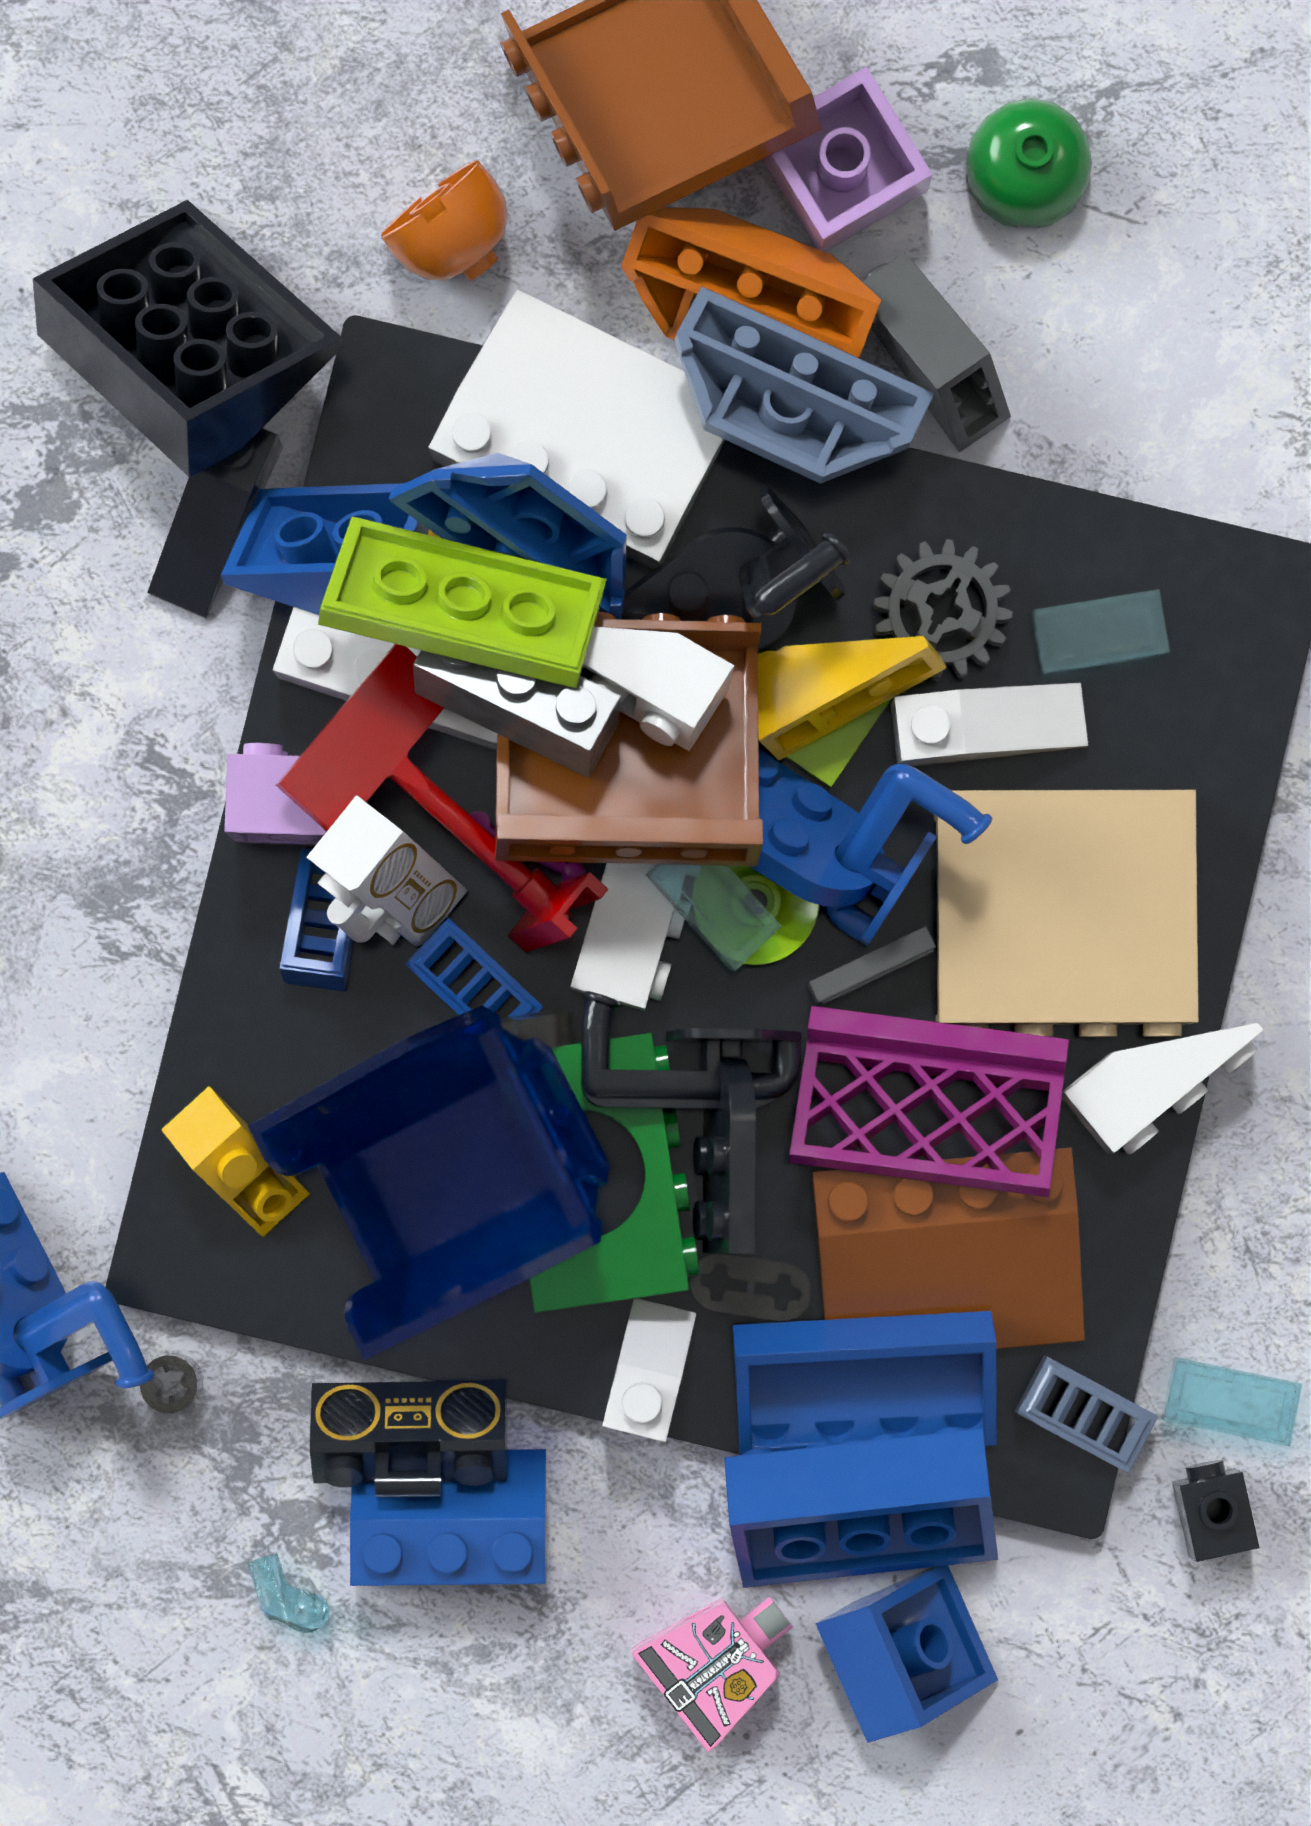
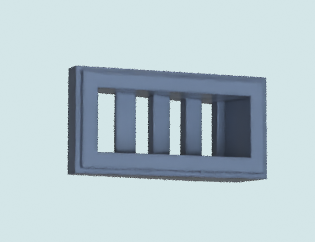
[1014,1355,1159,1473]

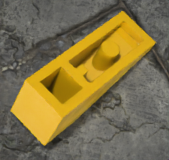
[758,636,947,761]

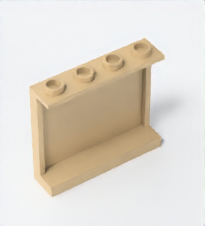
[934,790,1198,1037]

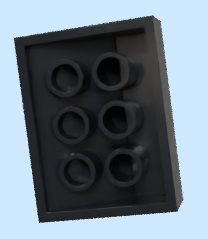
[33,199,343,477]

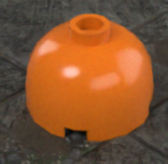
[381,160,508,281]

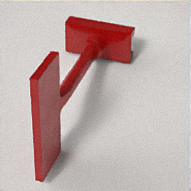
[275,644,609,952]

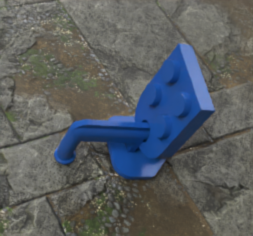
[749,749,993,947]
[0,1172,155,1419]

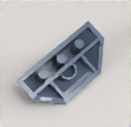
[674,286,935,484]

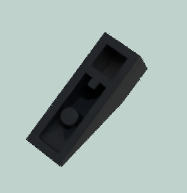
[147,428,283,619]

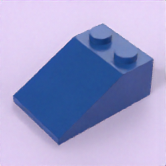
[221,483,429,615]

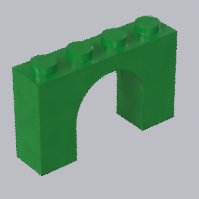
[498,1033,700,1313]

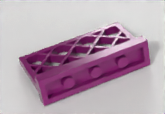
[789,1006,1069,1197]

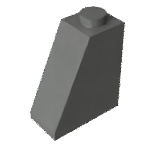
[862,252,1011,452]

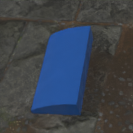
[733,1311,997,1456]

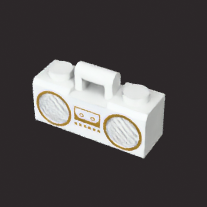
[307,795,468,947]

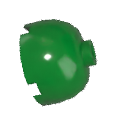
[966,98,1092,228]

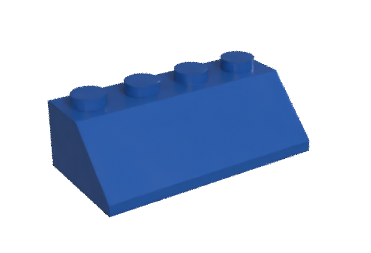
[724,1427,999,1588]

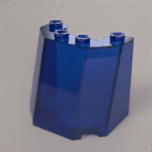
[248,1005,609,1360]

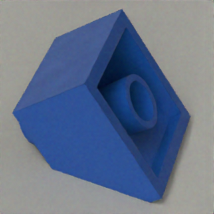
[815,1566,998,1743]

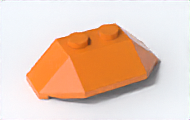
[621,207,881,358]

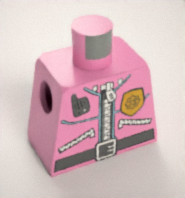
[632,1596,793,1752]

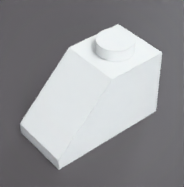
[602,1298,696,1442]

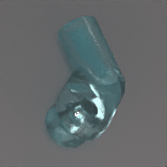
[247,1552,330,1633]

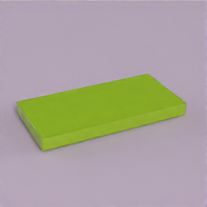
[318,516,607,689]

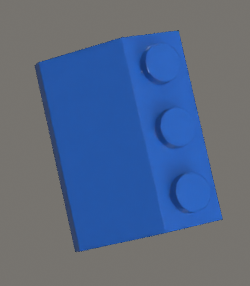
[350,1449,547,1586]

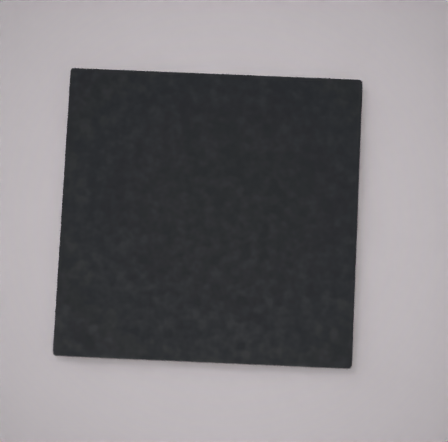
[105,315,1311,1539]

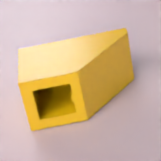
[162,1086,310,1237]

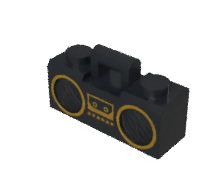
[310,1380,508,1497]

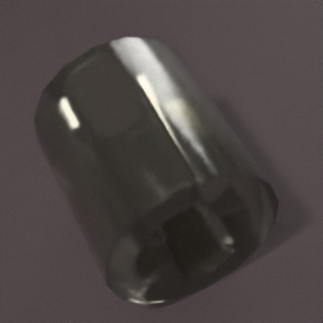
[140,1353,203,1413]

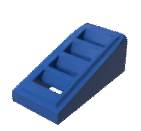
[280,848,354,991]
[405,918,544,1054]

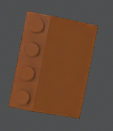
[810,1147,1085,1349]

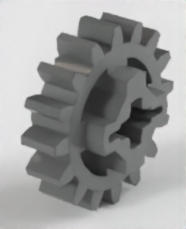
[872,539,1013,681]

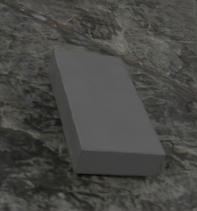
[807,926,936,1006]

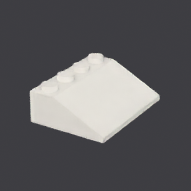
[428,289,725,569]

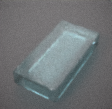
[1031,589,1170,675]
[646,864,782,970]
[1162,1357,1302,1447]

